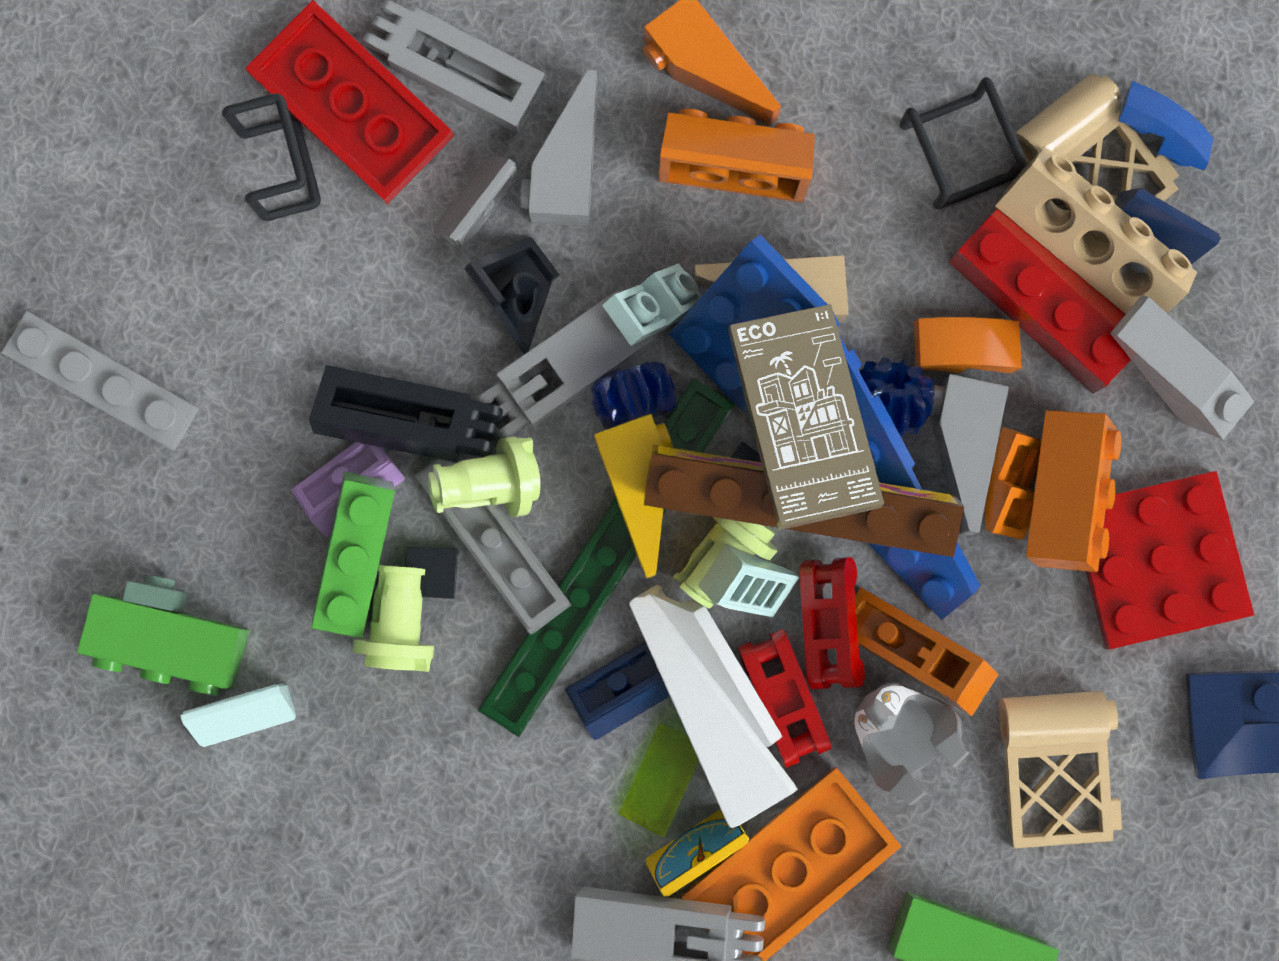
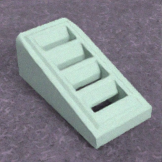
[698,544,799,617]

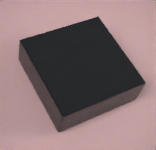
[406,546,458,599]

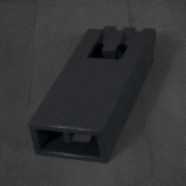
[309,365,503,463]

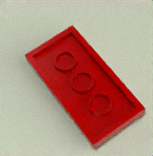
[245,0,454,205]

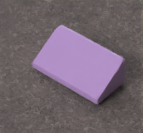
[291,442,405,537]

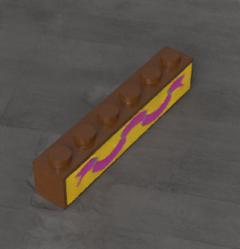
[643,445,964,557]

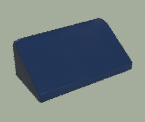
[1114,188,1221,265]
[565,641,670,740]

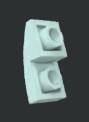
[602,263,702,346]

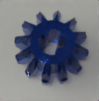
[859,356,935,437]
[591,362,677,429]

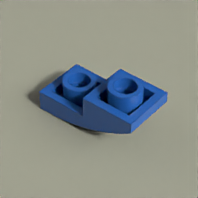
[1118,81,1213,171]

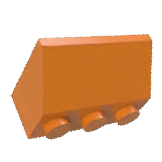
[659,109,815,203]

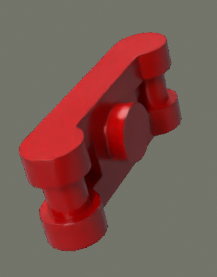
[799,557,865,690]
[737,629,832,768]

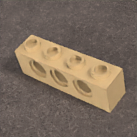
[995,146,1197,314]

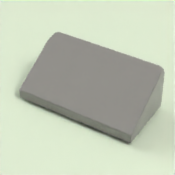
[434,155,519,251]

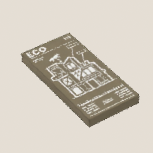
[728,304,884,530]

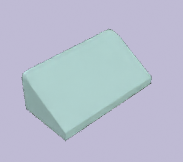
[180,683,296,747]

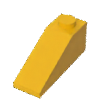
[594,414,673,579]

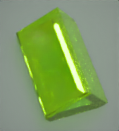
[618,722,699,838]

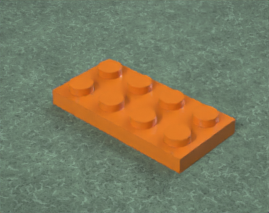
[681,766,902,961]

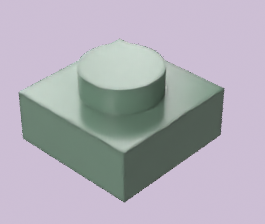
[123,574,188,612]

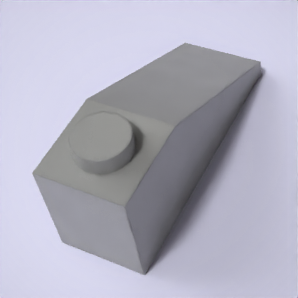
[521,70,598,226]
[1110,295,1254,440]
[927,374,1009,536]

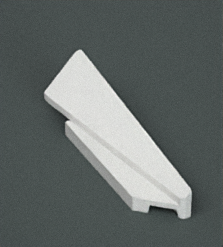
[629,585,798,828]

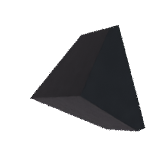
[464,237,560,354]

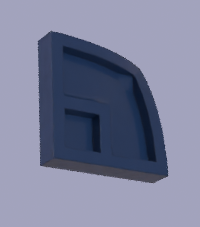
[1186,670,1279,779]

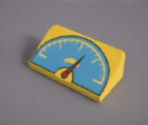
[645,809,749,897]

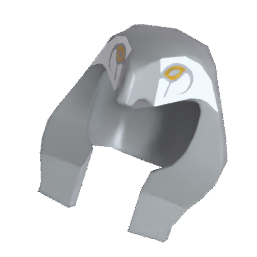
[853,682,970,806]

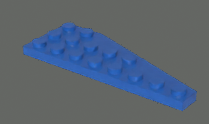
[669,234,981,620]

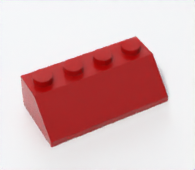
[949,208,1131,394]

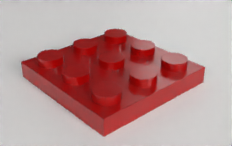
[1086,471,1255,650]

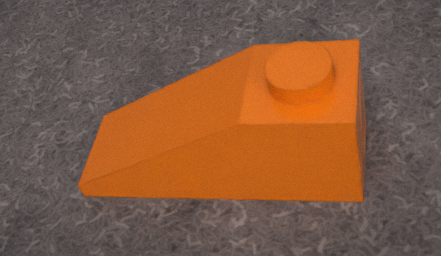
[642,0,781,125]
[855,587,999,717]

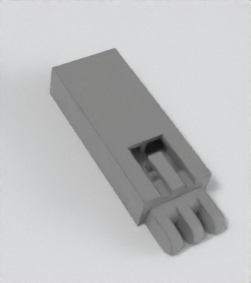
[361,0,546,134]
[474,290,654,439]
[571,887,765,961]

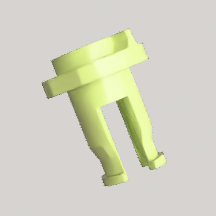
[428,436,540,517]
[673,517,778,609]
[352,565,434,672]

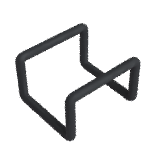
[899,77,1026,209]
[222,93,321,221]

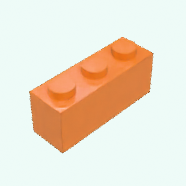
[1026,410,1122,572]

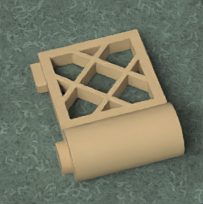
[1015,74,1179,241]
[999,691,1122,849]

